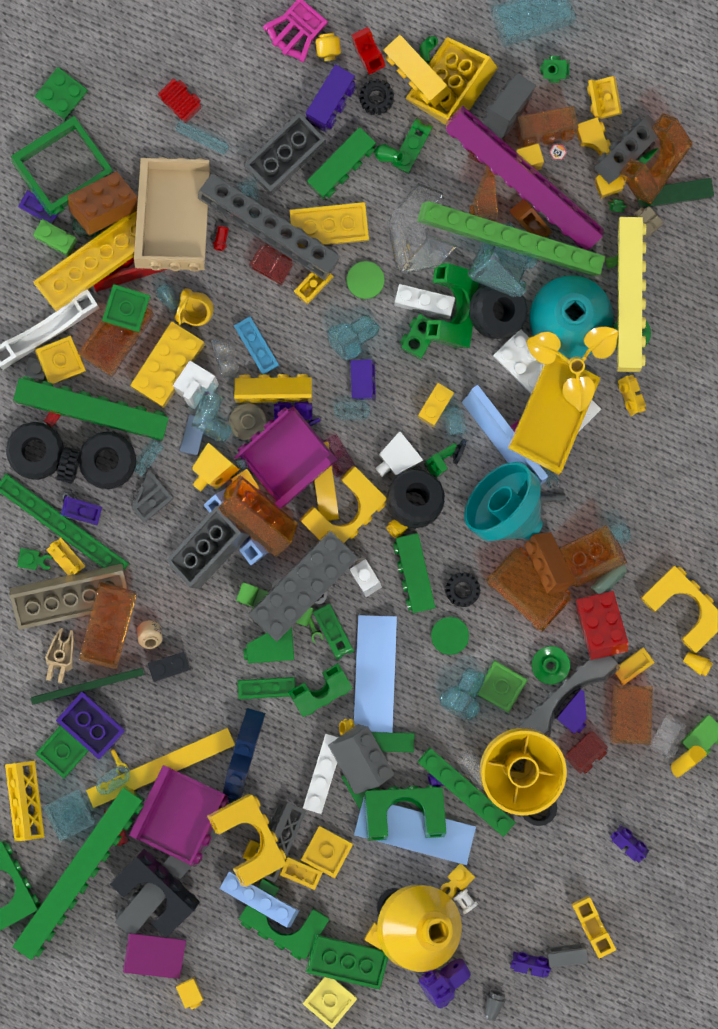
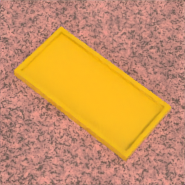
[508,355,601,475]

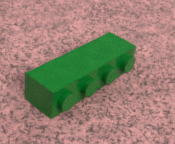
[307,127,376,200]
[393,533,436,614]

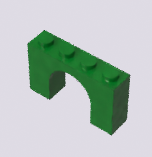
[425,263,480,348]
[364,785,446,841]
[0,840,41,931]
[239,878,330,960]

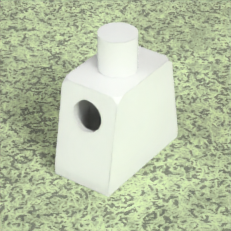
[375,432,423,477]
[348,557,382,597]

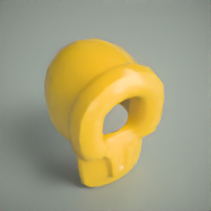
[174,288,214,326]

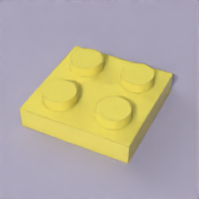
[303,977,357,1029]

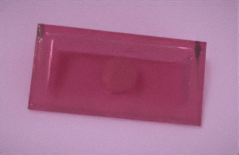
[323,434,356,478]

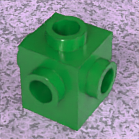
[540,56,570,83]

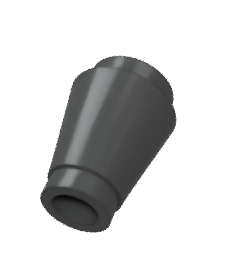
[484,990,506,1021]

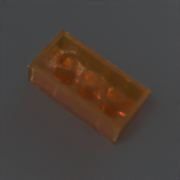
[78,308,154,378]
[218,475,298,557]
[79,582,137,669]

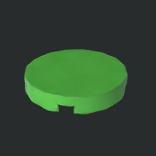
[347,261,385,300]

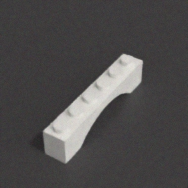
[0,289,100,370]

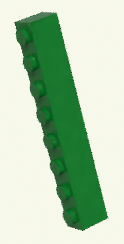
[13,376,169,441]

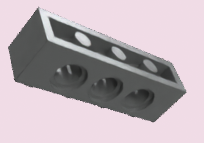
[593,115,663,184]

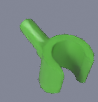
[309,618,323,643]

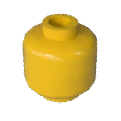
[315,33,341,61]

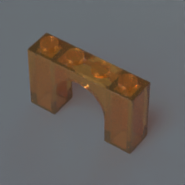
[620,113,693,204]

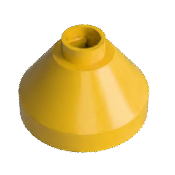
[480,728,567,815]
[377,885,462,972]

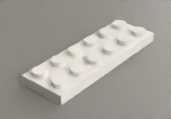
[493,330,601,431]

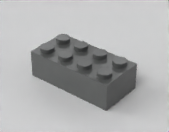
[244,112,326,196]

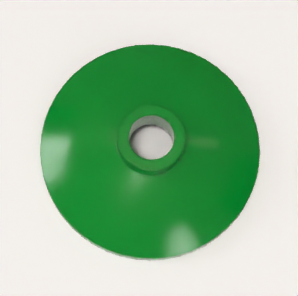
[532,646,570,685]

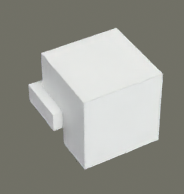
[173,361,219,410]

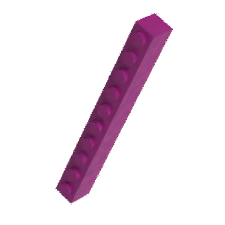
[445,105,604,251]

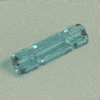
[134,441,163,476]

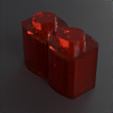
[249,245,294,285]

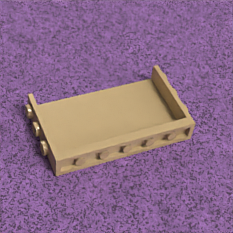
[134,157,210,272]

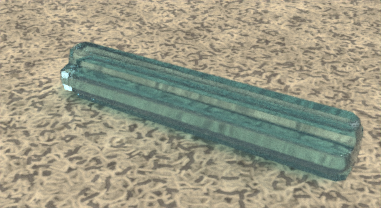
[176,121,229,155]

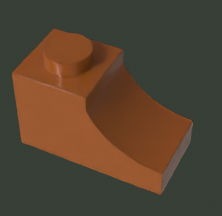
[510,199,552,238]

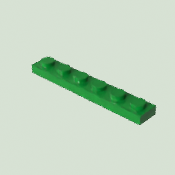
[417,747,516,837]

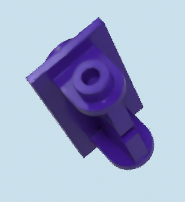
[274,401,313,421]
[610,824,649,863]
[510,951,551,978]

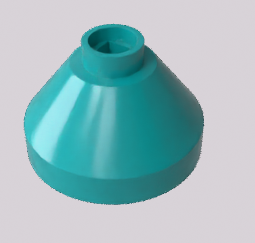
[529,276,613,359]
[464,462,543,541]

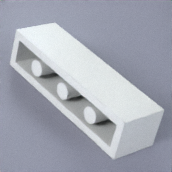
[303,734,339,814]

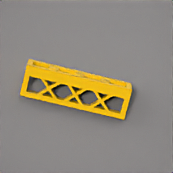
[5,760,45,841]

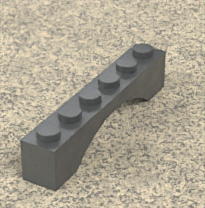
[518,656,620,737]

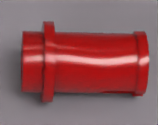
[212,226,229,251]

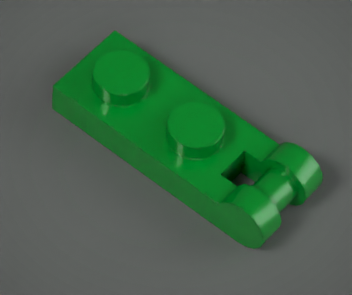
[392,118,433,174]
[313,604,354,660]

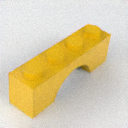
[575,117,625,199]

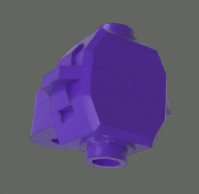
[419,959,471,1009]

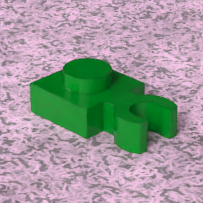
[17,548,53,570]

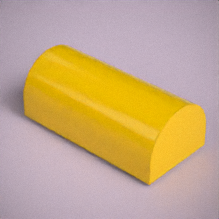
[294,272,334,305]
[671,746,707,778]

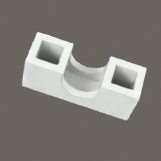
[394,284,455,319]

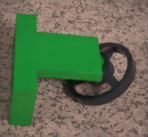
[424,439,467,478]

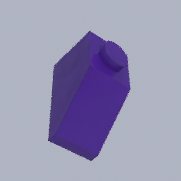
[555,689,587,734]

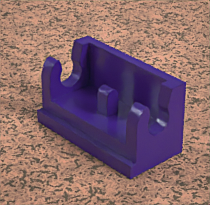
[351,359,376,400]

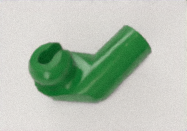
[420,36,438,63]

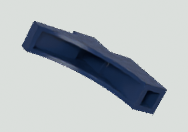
[223,708,266,804]

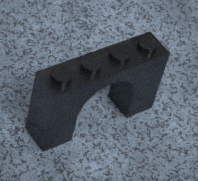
[110,849,200,938]

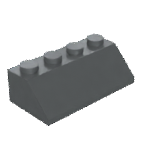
[166,506,250,589]

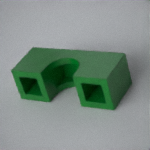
[288,663,353,717]

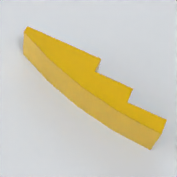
[314,442,339,521]
[242,839,323,890]

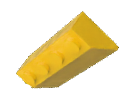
[234,374,312,403]

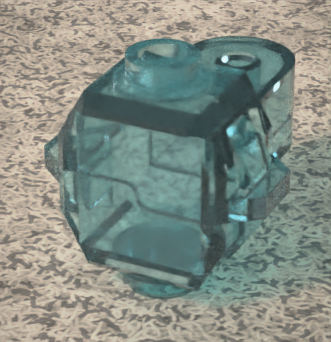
[328,315,380,360]
[440,668,485,721]

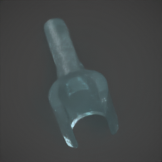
[544,467,558,488]

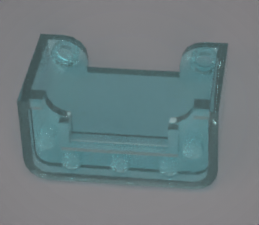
[467,221,538,297]

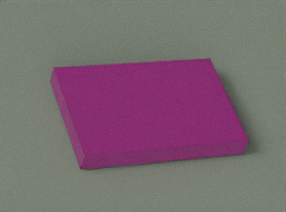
[123,933,186,979]

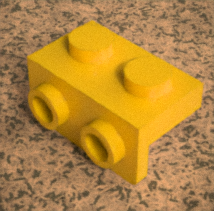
[587,76,622,119]

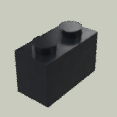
[148,651,191,682]

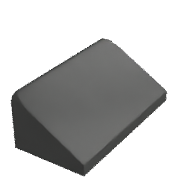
[546,943,588,968]

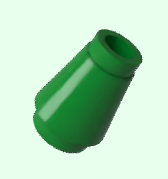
[375,144,404,163]

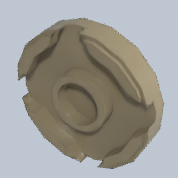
[229,403,267,441]

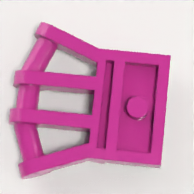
[263,0,328,63]

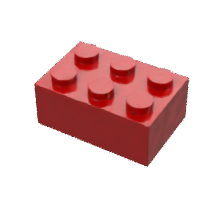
[576,591,629,660]

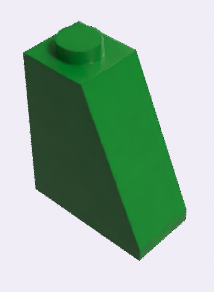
[243,627,295,664]

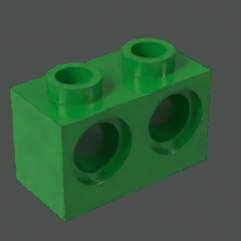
[400,314,432,360]

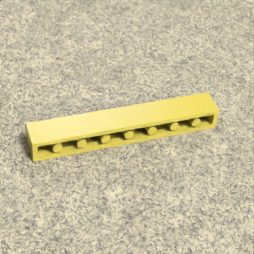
[617,217,646,372]

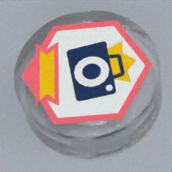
[548,143,568,163]

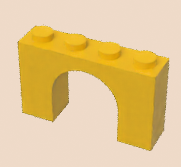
[299,466,386,543]
[640,566,718,653]
[207,794,287,887]

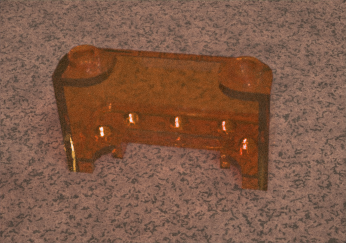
[484,547,572,633]

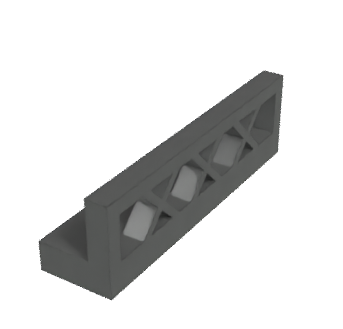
[256,800,306,883]

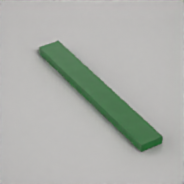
[0,474,129,571]

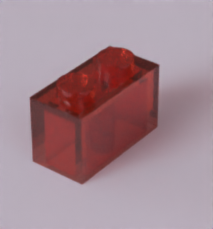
[564,730,608,774]

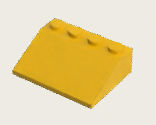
[405,37,498,125]

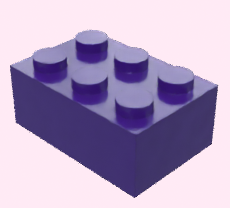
[306,64,356,133]
[56,692,127,760]

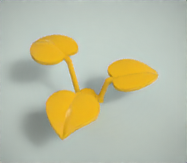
[527,327,619,411]

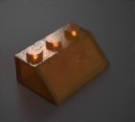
[559,525,628,588]

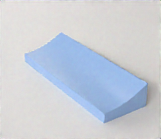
[462,385,548,485]
[354,615,397,733]
[354,799,476,865]

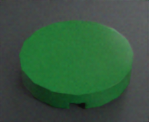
[431,617,469,655]

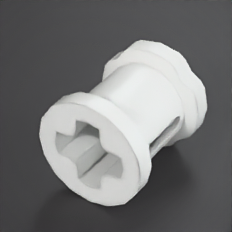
[453,888,478,914]

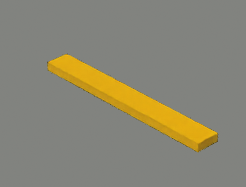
[86,728,235,808]

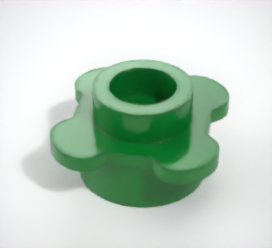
[608,199,627,213]

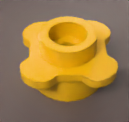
[339,719,355,736]

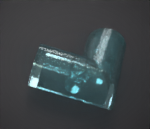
[192,391,232,443]

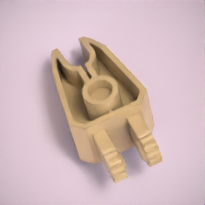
[45,628,74,683]

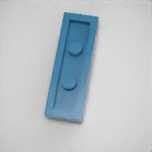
[234,317,279,375]

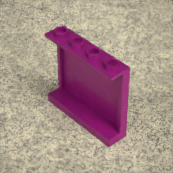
[234,407,337,510]
[129,765,229,867]

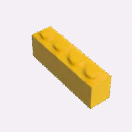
[383,35,451,107]

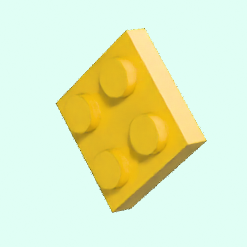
[35,336,86,384]
[301,826,353,878]

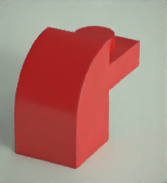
[351,27,386,75]

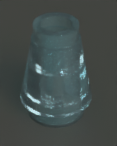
[155,283,179,312]

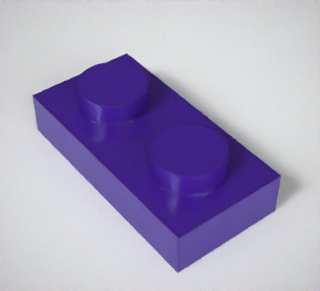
[18,190,59,224]
[61,497,102,525]

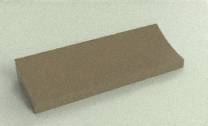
[9,563,132,630]

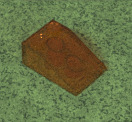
[468,165,498,222]

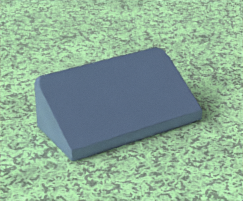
[180,415,208,456]

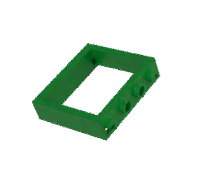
[11,116,113,217]

